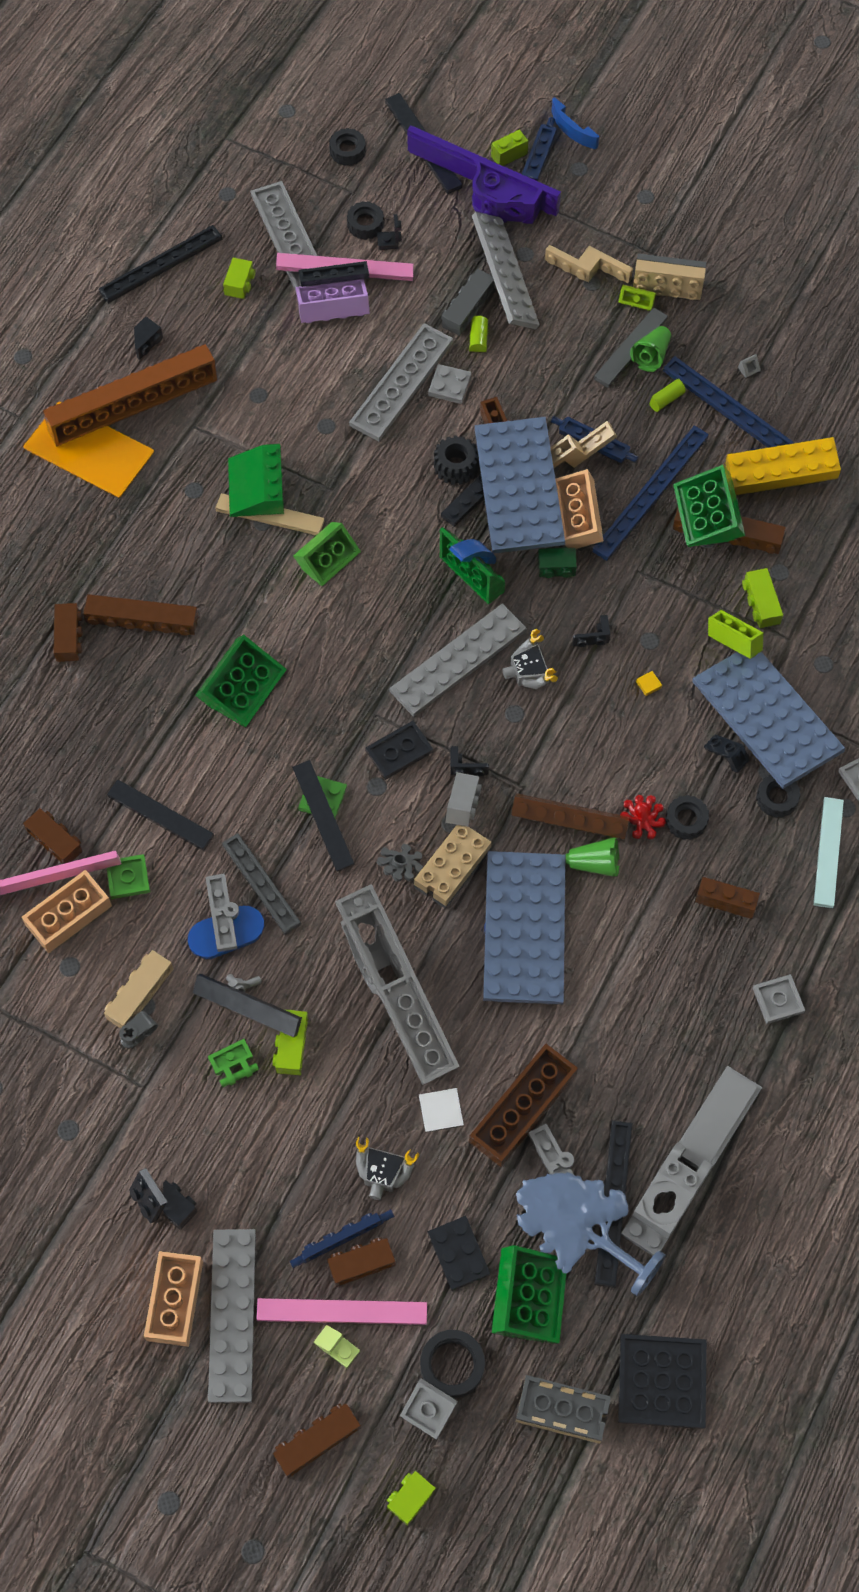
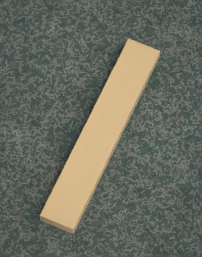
[216,493,324,535]

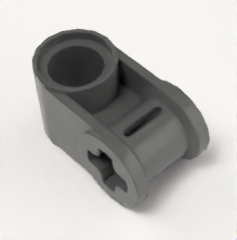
[119,1010,158,1048]

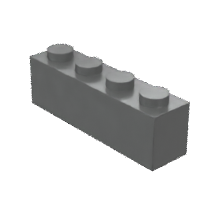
[441,269,495,336]

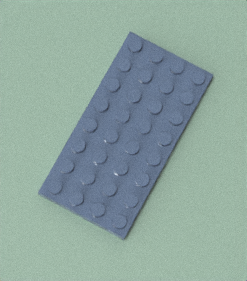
[474,417,565,554]
[692,652,845,789]
[483,851,565,1004]

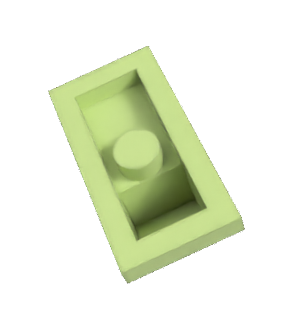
[313,1325,360,1369]

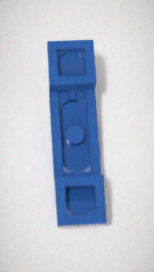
[551,97,599,149]
[449,539,496,564]

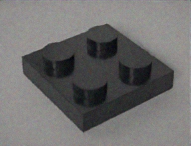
[129,1168,167,1224]

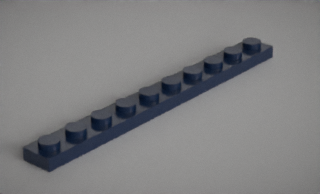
[663,356,794,448]
[592,425,709,561]

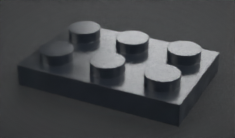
[365,720,434,780]
[427,1216,490,1291]

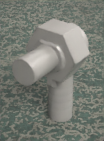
[226,974,262,992]

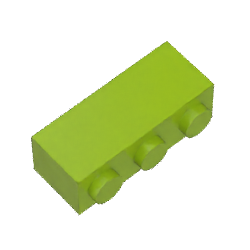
[742,568,783,628]
[708,610,763,659]
[272,1010,308,1076]

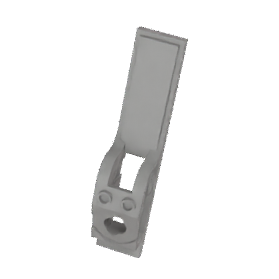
[335,884,459,1085]
[621,1066,762,1256]

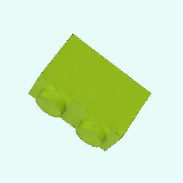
[491,129,528,166]
[223,258,255,299]
[387,1471,436,1526]

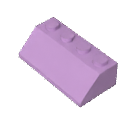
[295,279,370,323]

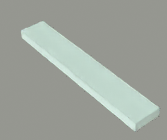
[813,797,844,908]

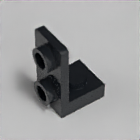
[377,214,402,250]
[572,615,611,647]
[704,734,749,773]
[450,746,489,777]

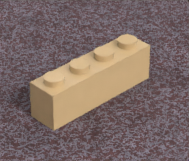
[104,950,173,1029]

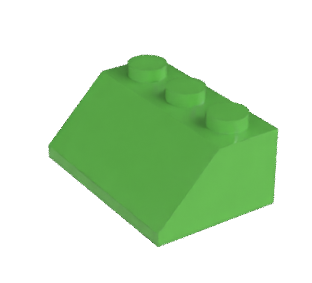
[293,522,361,586]

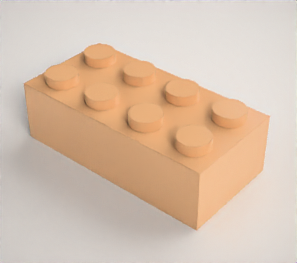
[555,469,604,549]
[22,870,112,954]
[144,1251,203,1347]

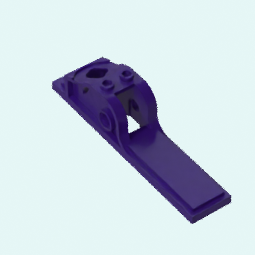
[407,125,561,224]

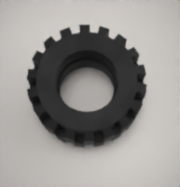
[434,435,479,485]

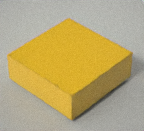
[636,671,662,696]

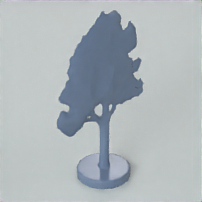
[516,1172,666,1297]

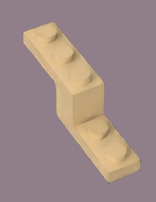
[545,245,633,283]
[550,421,617,468]

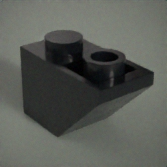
[134,316,163,360]
[163,1180,198,1230]

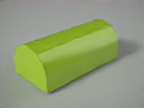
[618,285,656,311]
[469,316,488,352]
[649,379,686,412]

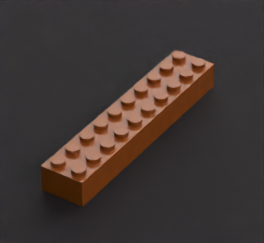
[43,344,217,447]

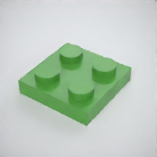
[298,776,347,819]
[107,854,150,899]

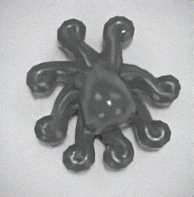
[377,844,423,882]

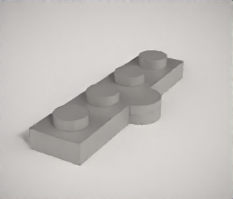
[205,874,239,952]
[528,1124,574,1175]

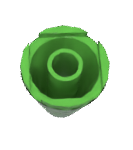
[630,326,671,372]
[566,838,620,877]

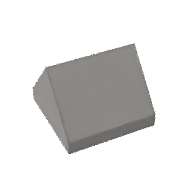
[738,354,761,378]

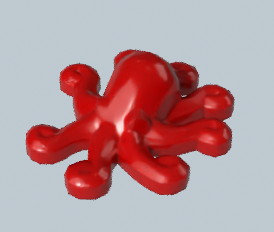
[620,795,666,839]

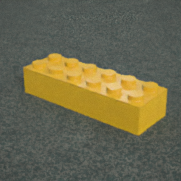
[725,437,841,495]

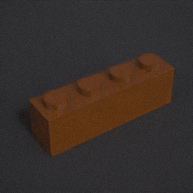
[273,1403,361,1478]

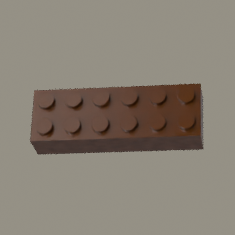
[469,1044,578,1167]

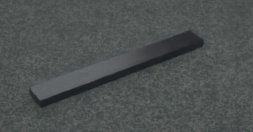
[385,93,462,194]
[98,225,223,304]
[594,1120,632,1288]

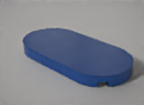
[188,906,264,959]

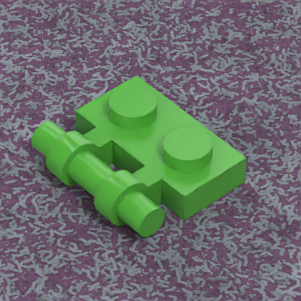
[208,1039,259,1088]

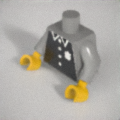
[502,629,558,689]
[356,1137,419,1200]

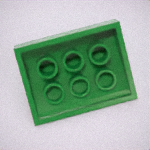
[228,444,284,517]
[673,465,745,547]
[439,527,505,605]
[195,634,287,727]
[492,1245,566,1344]

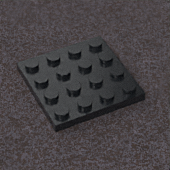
[618,1334,707,1429]

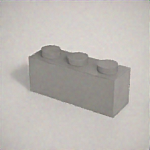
[445,772,482,827]

